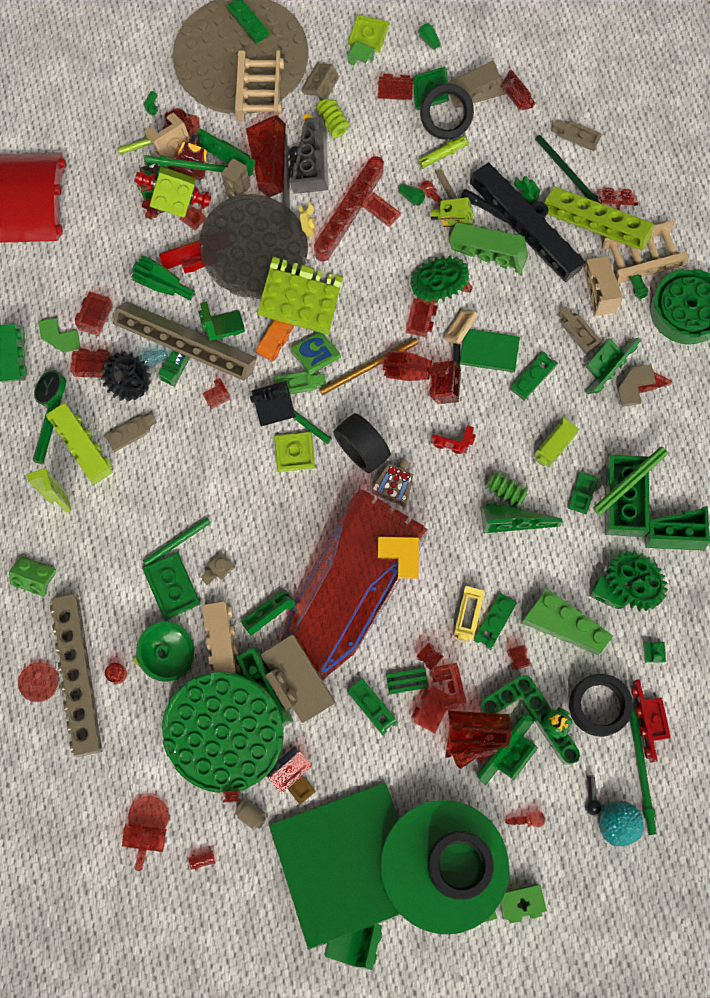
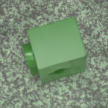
[500,884,547,923]

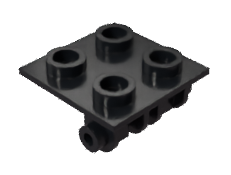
[250,381,296,427]

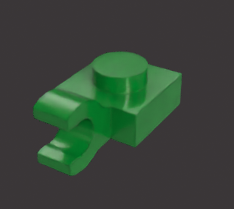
[514,176,540,205]

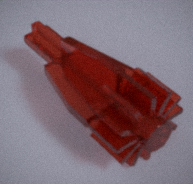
[383,350,450,381]

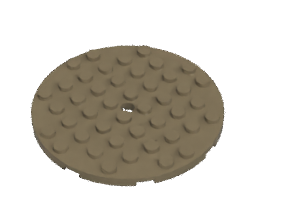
[173,0,308,114]

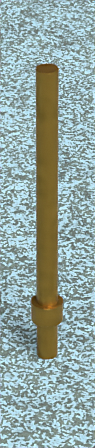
[319,338,419,396]

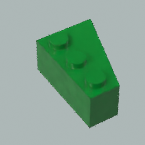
[0,324,27,383]
[645,506,710,551]

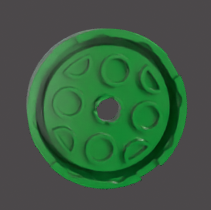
[650,269,710,345]

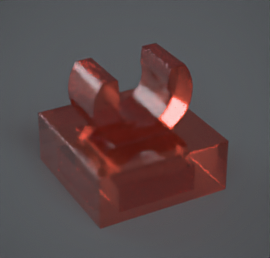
[141,198,165,220]

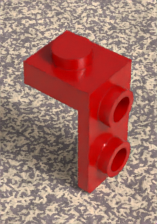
[431,425,476,454]

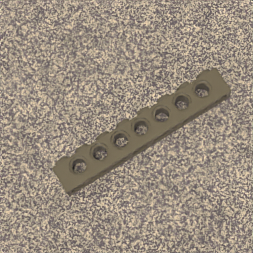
[50,594,103,757]

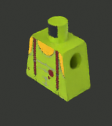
[431,197,474,228]

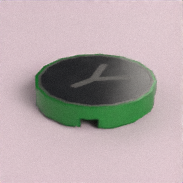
[34,370,66,406]

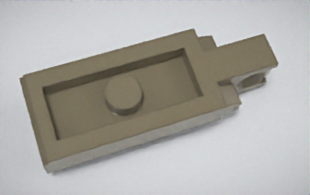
[551,120,602,151]
[558,306,601,354]
[105,414,157,453]

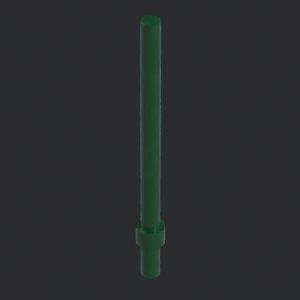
[535,135,602,204]

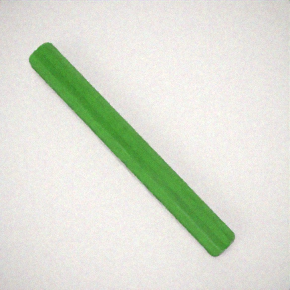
[593,446,668,515]

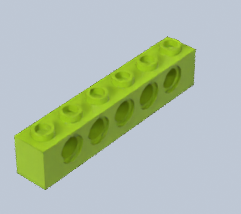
[545,187,654,251]

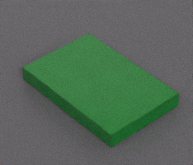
[460,329,520,373]
[142,552,201,621]

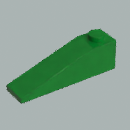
[481,503,563,534]

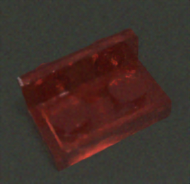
[378,74,414,101]
[406,298,438,338]

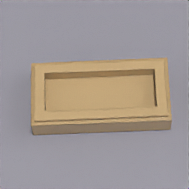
[443,309,478,344]

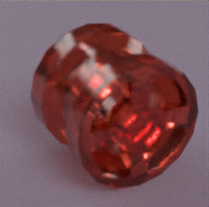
[105,663,127,684]

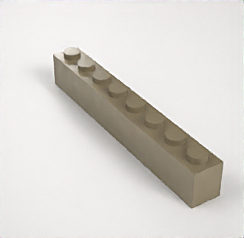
[113,302,257,381]

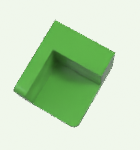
[348,40,374,66]

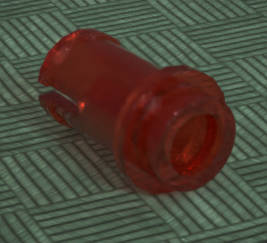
[188,850,216,871]

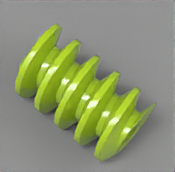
[316,99,350,138]

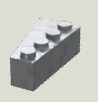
[290,117,328,194]

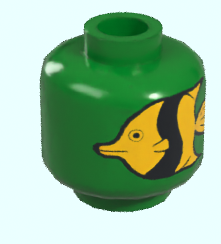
[542,707,573,740]

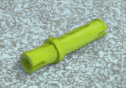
[418,135,469,169]

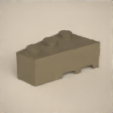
[448,60,507,108]

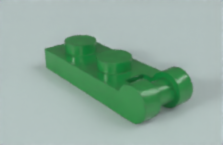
[510,352,558,401]
[240,590,295,636]
[473,593,517,650]
[347,678,398,736]

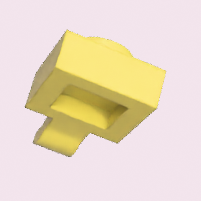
[299,202,316,237]

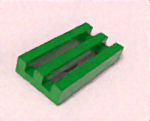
[386,668,429,695]

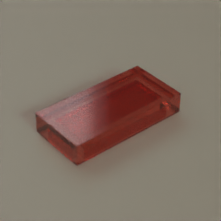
[362,193,401,227]

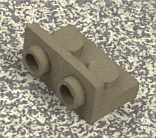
[301,63,339,101]

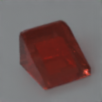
[179,207,206,231]

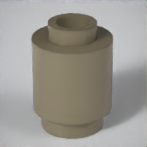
[235,800,266,830]

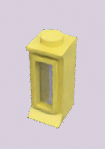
[454,586,485,642]

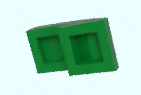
[568,472,599,515]

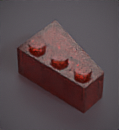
[444,710,512,758]

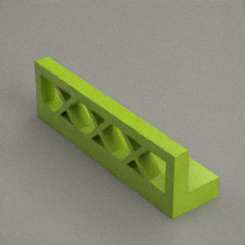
[26,468,71,513]

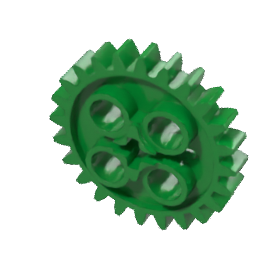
[410,255,470,303]
[606,551,668,611]

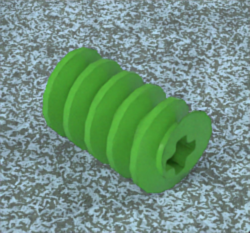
[485,470,528,508]

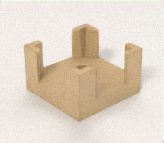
[144,112,192,167]

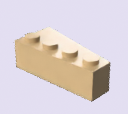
[202,601,242,675]

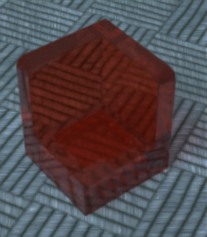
[203,378,230,409]

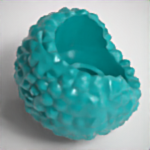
[599,801,644,847]

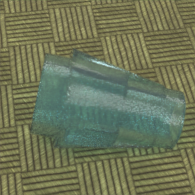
[140,349,168,369]

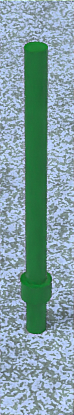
[144,155,228,173]
[630,709,657,835]

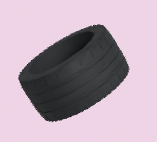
[420,84,474,140]
[333,413,391,473]
[569,674,633,737]
[428,831,494,900]

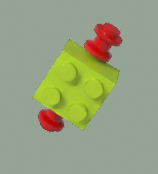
[134,167,211,218]

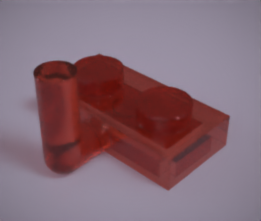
[122,824,167,871]

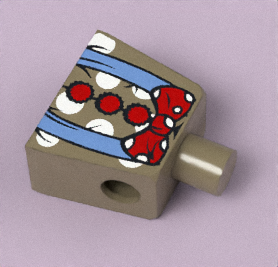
[372,459,413,507]

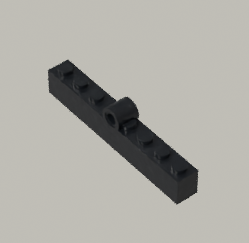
[470,162,585,282]

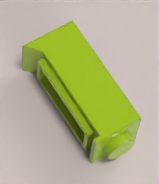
[534,416,579,468]

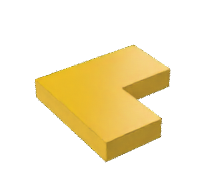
[378,537,419,579]

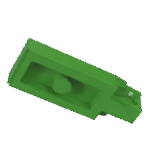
[273,371,326,394]

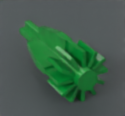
[131,256,195,301]

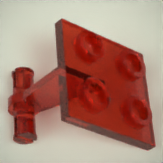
[598,187,638,211]

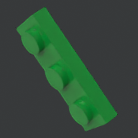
[227,0,270,44]

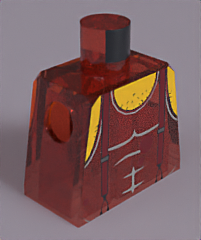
[168,134,207,181]

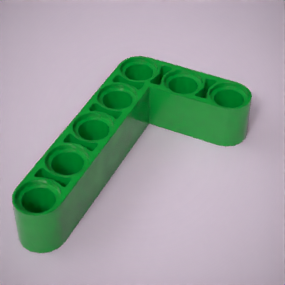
[480,675,580,765]

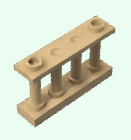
[235,50,284,121]
[602,220,689,284]

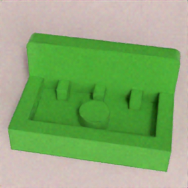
[9,556,56,597]

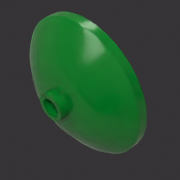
[136,621,194,682]

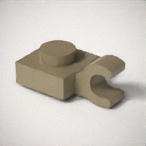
[201,552,235,585]

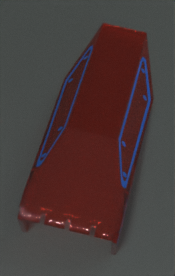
[280,489,427,681]

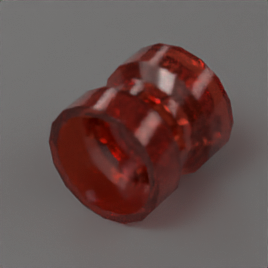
[416,643,444,671]
[507,645,531,670]

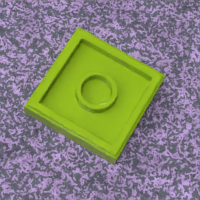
[348,14,390,53]
[274,431,315,472]

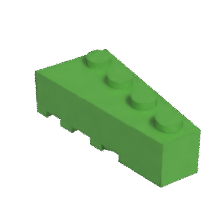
[449,222,528,274]
[522,589,613,655]

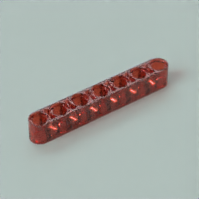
[314,156,384,262]

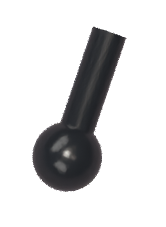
[585,775,602,815]

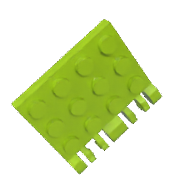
[257,257,343,335]

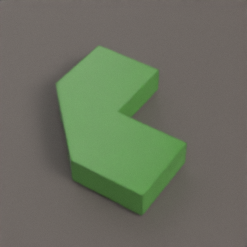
[38,318,81,353]

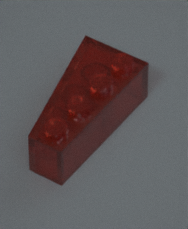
[246,115,286,198]

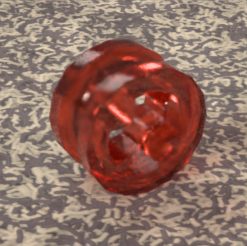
[222,791,241,803]

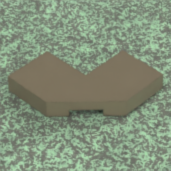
[618,364,656,407]

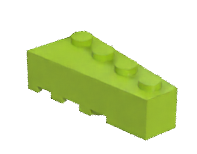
[46,403,113,485]

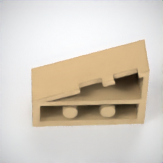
[583,256,623,316]

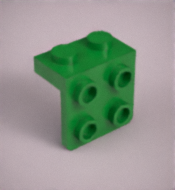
[198,302,245,341]
[324,924,383,970]

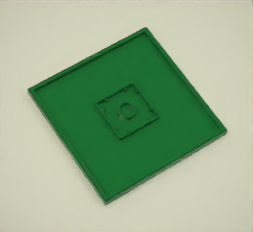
[269,782,400,950]

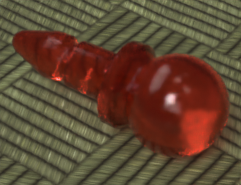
[420,180,443,206]
[505,811,546,828]

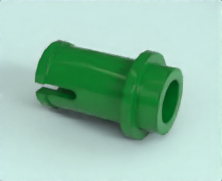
[630,274,649,299]

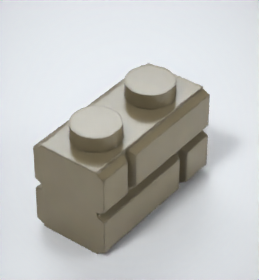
[221,159,250,200]

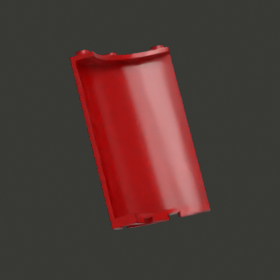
[0,152,66,243]

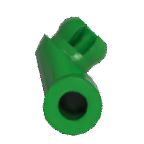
[144,91,158,115]

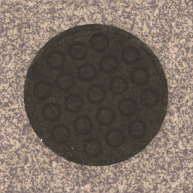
[199,194,308,299]

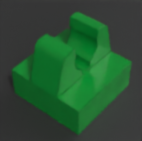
[643,642,666,663]

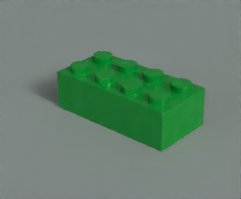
[605,455,649,537]

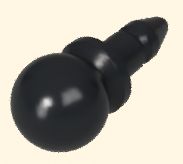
[288,146,299,179]

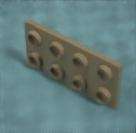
[261,634,335,723]

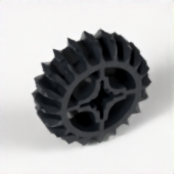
[101,351,151,402]

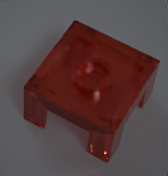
[431,662,467,712]

